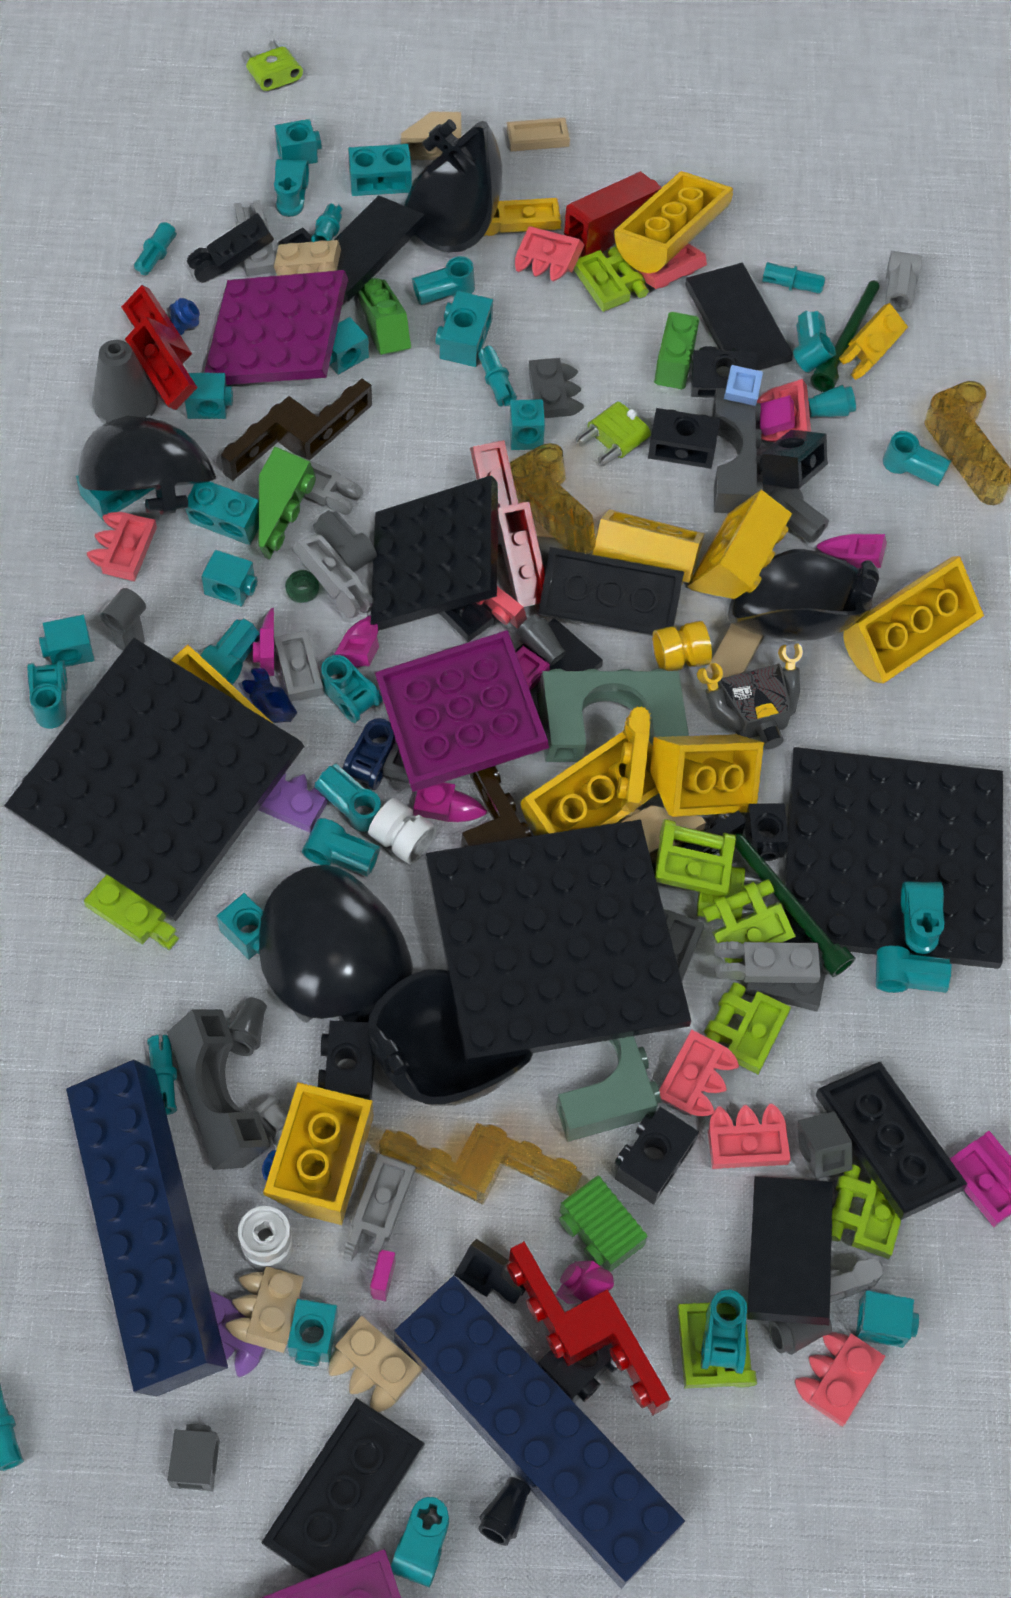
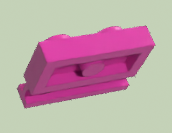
[950,1131,1011,1227]

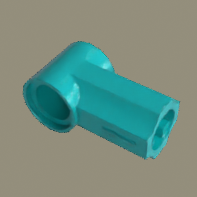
[412,256,475,305]
[793,310,836,373]
[882,431,951,486]
[200,618,260,685]
[314,763,381,832]
[302,818,380,877]
[876,946,952,993]

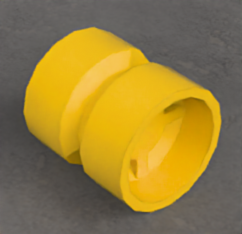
[652,620,712,671]

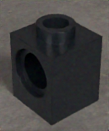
[745,803,789,861]

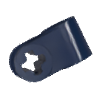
[342,718,396,790]

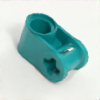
[274,159,309,217]
[321,655,383,723]
[27,660,68,729]
[901,881,945,954]
[700,1289,747,1374]
[391,1497,449,1588]

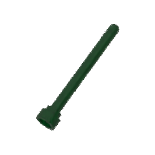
[811,280,880,392]
[735,834,856,977]

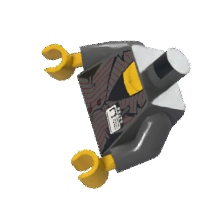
[697,643,803,749]

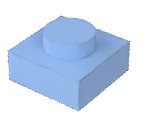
[724,365,763,406]

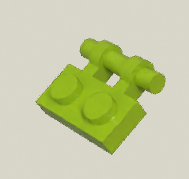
[574,246,649,312]
[702,879,796,964]
[704,982,791,1075]
[832,1164,901,1259]

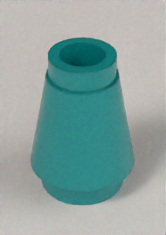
[808,385,856,418]

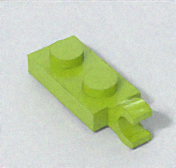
[83,874,179,950]

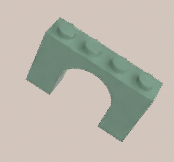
[537,669,689,762]
[556,1036,661,1142]

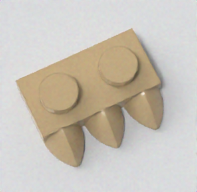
[274,240,341,276]
[225,1266,304,1353]
[329,1316,422,1412]

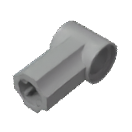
[885,251,922,312]

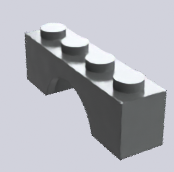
[712,388,763,513]
[167,1009,270,1170]

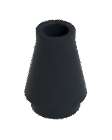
[478,1477,531,1546]

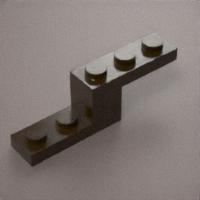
[221,378,372,481]
[461,766,532,847]

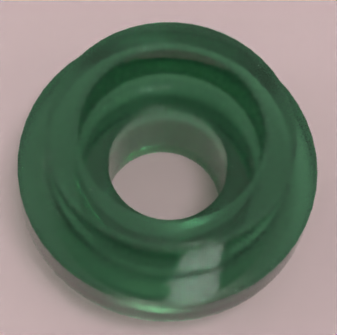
[285,570,320,603]

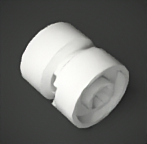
[368,798,437,865]
[238,1206,293,1271]

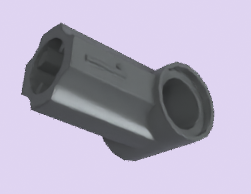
[769,486,829,543]
[313,510,377,572]
[100,588,146,650]

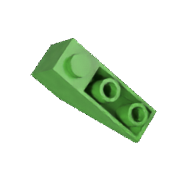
[357,278,411,355]
[259,447,316,560]

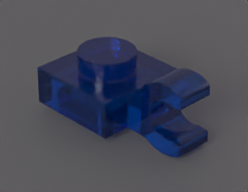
[242,668,297,723]

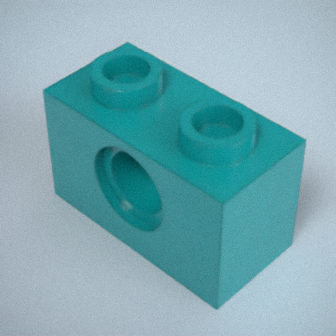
[435,291,493,367]

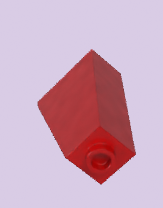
[564,171,662,258]

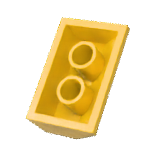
[687,489,792,599]
[592,509,705,585]
[650,734,764,817]
[263,1082,374,1225]

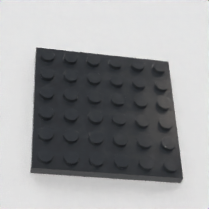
[4,637,305,921]
[783,747,1003,969]
[425,819,692,1065]

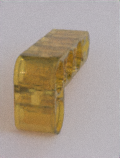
[924,381,1011,506]
[510,443,596,553]

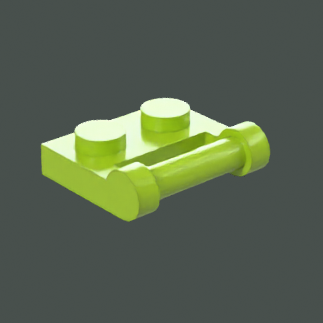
[654,819,736,897]
[677,1302,757,1389]

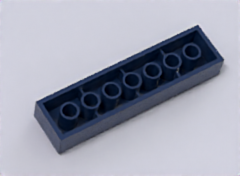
[66,1059,228,1397]
[394,1275,685,1589]

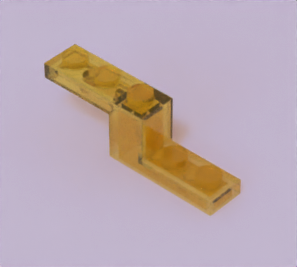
[379,1123,582,1205]

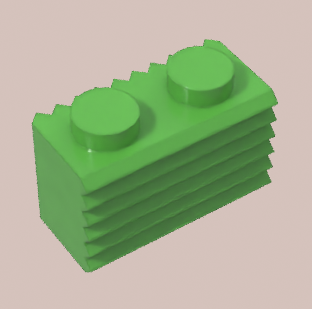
[654,312,699,390]
[559,1175,648,1272]

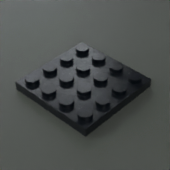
[371,475,498,631]

